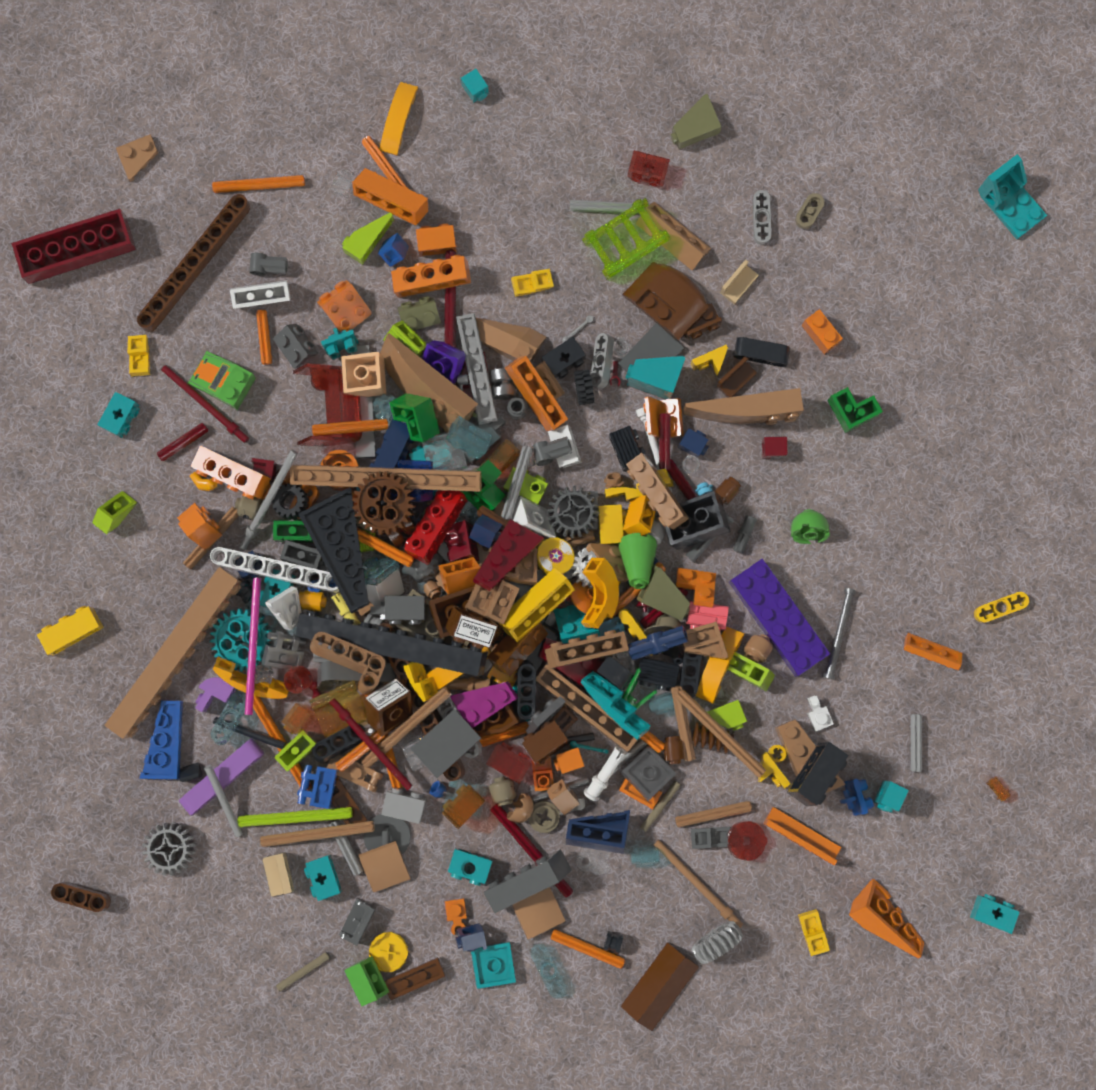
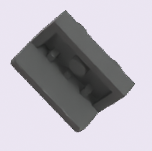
[273,324,318,369]

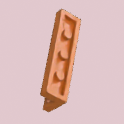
[763,807,842,866]

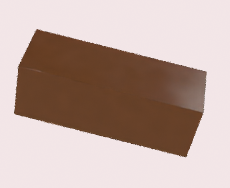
[429,579,513,638]
[620,942,699,1031]

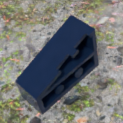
[369,419,414,468]
[566,810,630,854]

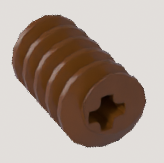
[692,722,735,754]

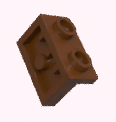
[685,303,722,340]

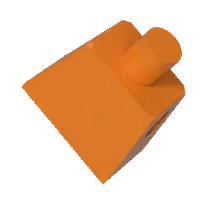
[439,557,481,595]

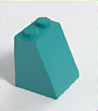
[625,356,686,400]

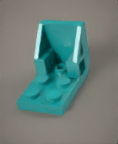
[978,154,1047,239]

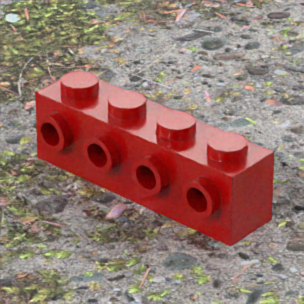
[404,490,468,565]

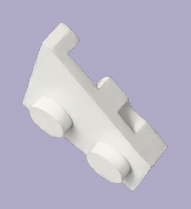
[265,587,302,630]

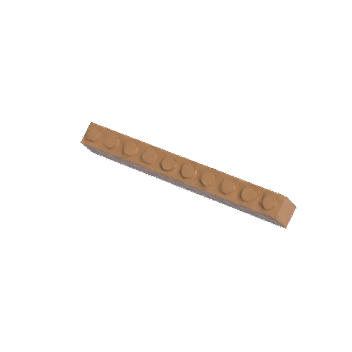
[104,567,242,739]

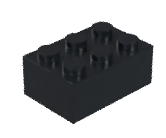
[665,491,731,550]
[787,742,849,806]

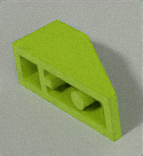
[342,213,394,265]
[727,652,775,692]

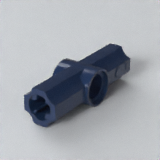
[627,626,689,660]

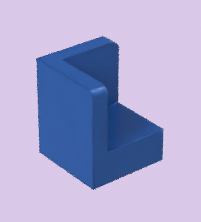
[378,233,409,267]

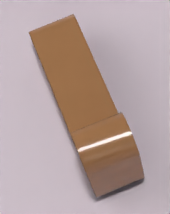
[310,632,386,695]

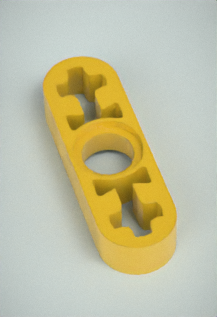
[974,592,1029,623]

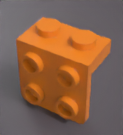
[317,280,372,332]

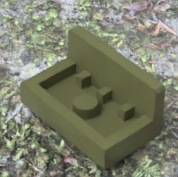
[398,296,441,331]

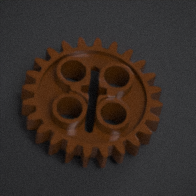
[352,471,416,535]

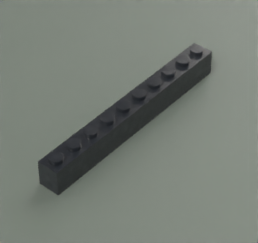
[295,610,488,676]

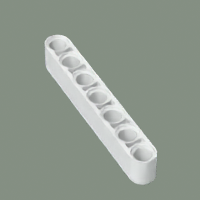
[210,547,339,593]

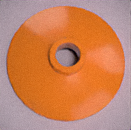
[570,581,594,614]

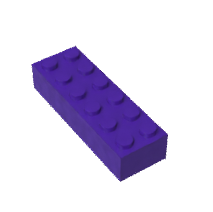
[728,558,830,677]

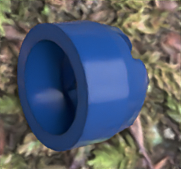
[429,781,447,798]

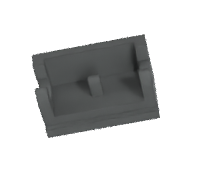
[339,898,376,946]

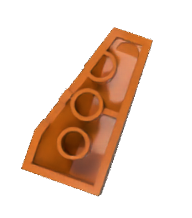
[849,879,924,959]

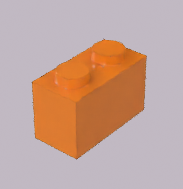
[416,224,457,256]
[801,309,843,355]
[553,747,584,774]

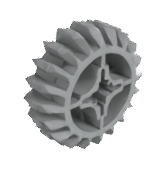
[142,822,196,876]
[692,921,743,964]

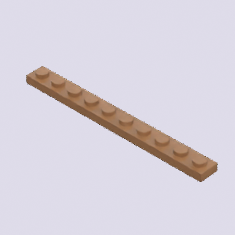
[290,464,481,492]

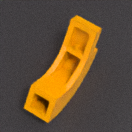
[581,558,619,628]

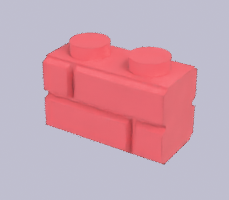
[686,601,729,631]

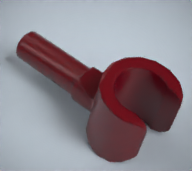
[609,361,621,386]

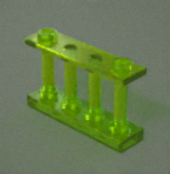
[582,198,671,280]

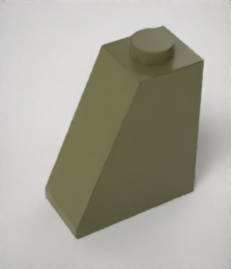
[670,94,722,149]
[637,565,690,621]

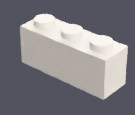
[230,280,291,309]

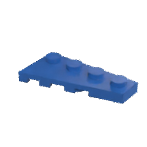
[139,701,183,779]

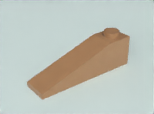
[476,318,547,364]

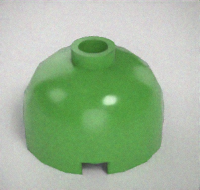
[791,509,830,544]

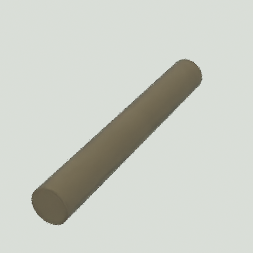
[640,781,681,832]
[276,952,330,992]

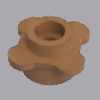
[604,472,624,488]

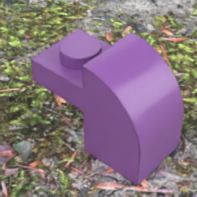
[195,677,237,712]

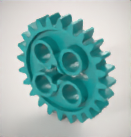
[210,608,272,672]

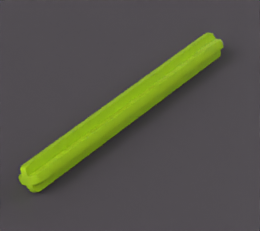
[237,807,353,827]

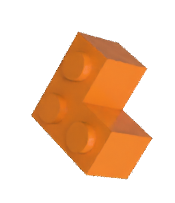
[177,503,223,550]

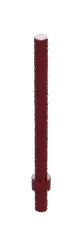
[161,365,250,444]
[329,698,413,791]

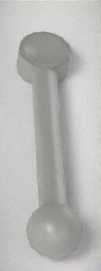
[562,315,593,343]

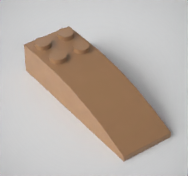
[380,333,478,438]
[683,388,804,425]

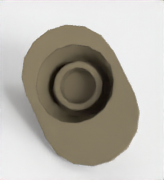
[644,615,681,636]

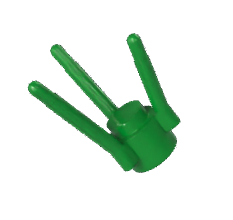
[622,668,657,710]

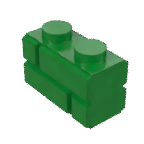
[273,521,314,543]

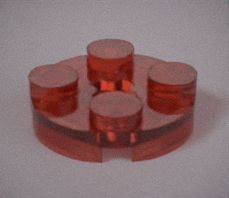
[727,821,768,861]

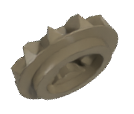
[529,801,560,833]

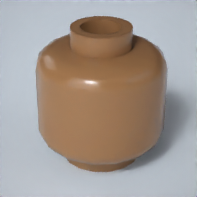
[744,634,773,663]

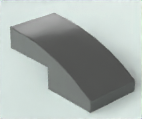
[691,826,732,849]

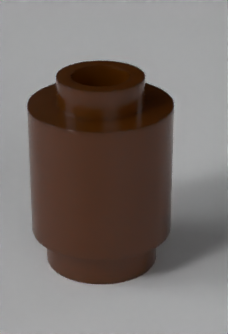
[715,477,741,505]
[664,736,685,765]

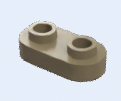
[795,193,824,229]

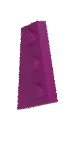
[450,681,518,728]

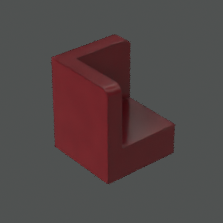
[762,437,788,459]
[251,458,277,482]

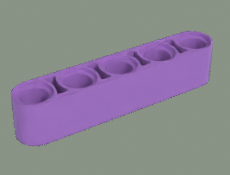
[179,738,265,816]

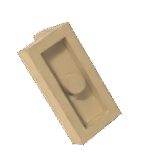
[720,260,759,305]
[263,852,295,896]

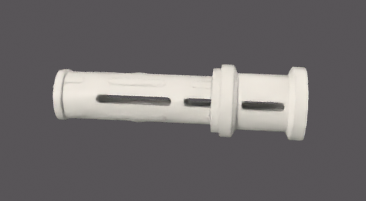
[583,746,626,802]

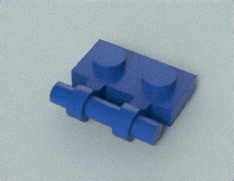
[297,765,338,809]

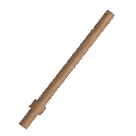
[654,839,743,928]

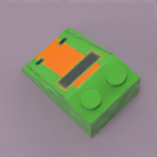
[188,351,256,410]

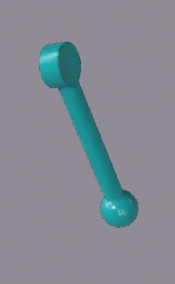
[570,741,609,754]

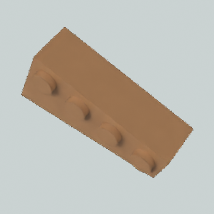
[775,719,845,793]

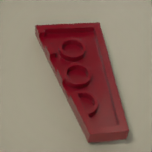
[473,519,544,591]
[538,638,610,691]

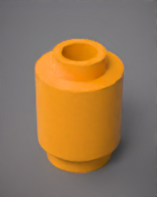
[299,590,327,612]

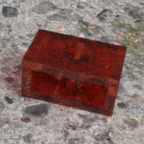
[627,150,670,187]

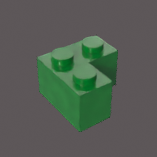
[827,387,883,433]
[389,393,440,442]
[460,460,505,511]

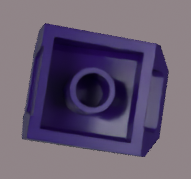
[423,340,466,385]

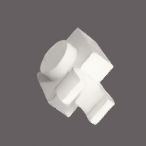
[807,695,833,731]

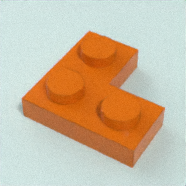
[676,568,716,608]

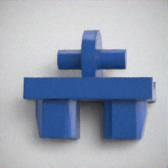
[840,779,874,816]

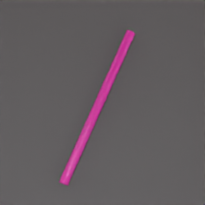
[245,578,261,715]

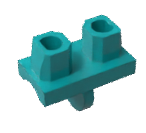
[321,327,359,360]

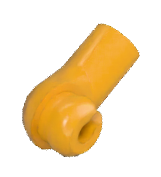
[189,471,218,491]

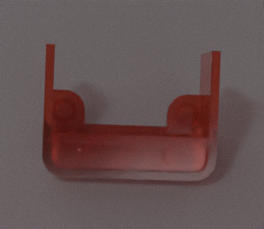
[293,363,362,447]

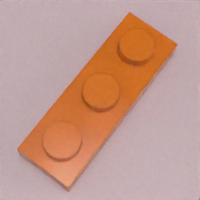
[903,633,963,670]

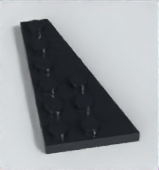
[299,487,369,614]

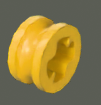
[768,745,786,762]

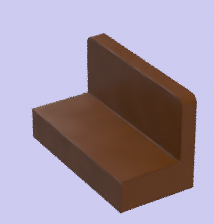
[716,356,757,398]

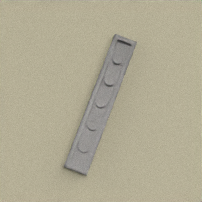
[456,313,498,425]
[351,345,376,459]

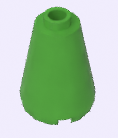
[619,533,657,589]

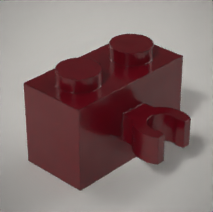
[445,520,480,563]

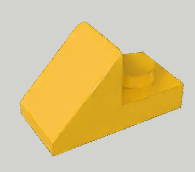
[690,345,728,376]
[758,752,791,789]

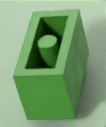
[344,956,389,1007]

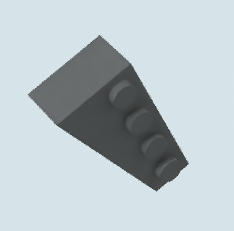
[483,849,572,913]

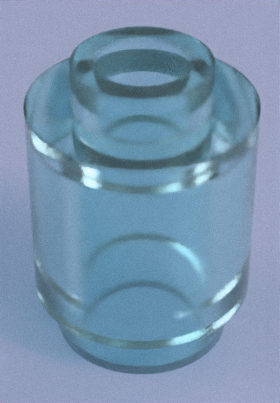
[648,692,674,716]
[630,846,660,868]

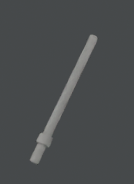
[239,450,298,550]

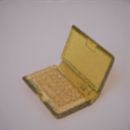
[309,680,367,738]

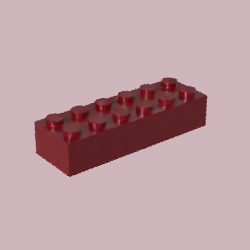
[11,209,136,284]

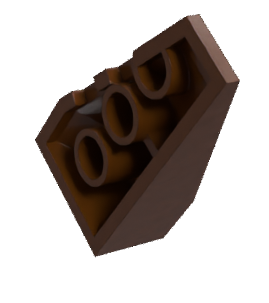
[472,701,520,737]

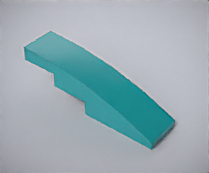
[581,671,651,740]

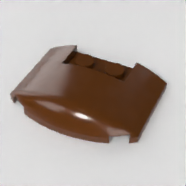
[622,262,709,341]

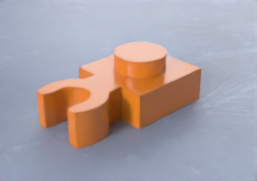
[445,898,467,935]

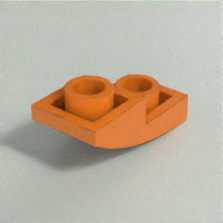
[531,757,554,791]

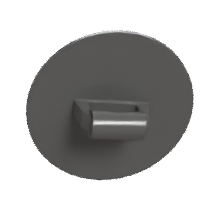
[364,814,410,854]

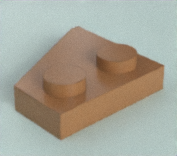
[116,134,158,182]
[586,543,628,582]
[682,621,728,659]

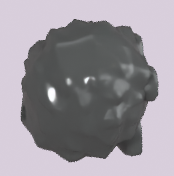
[402,552,443,583]

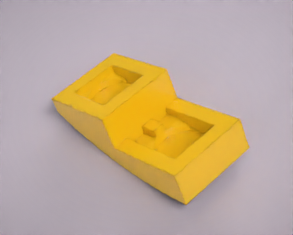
[511,269,554,297]
[127,335,150,377]
[604,487,643,502]
[403,662,438,702]
[798,909,830,956]

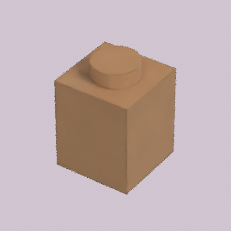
[547,779,580,815]

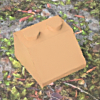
[341,352,387,397]

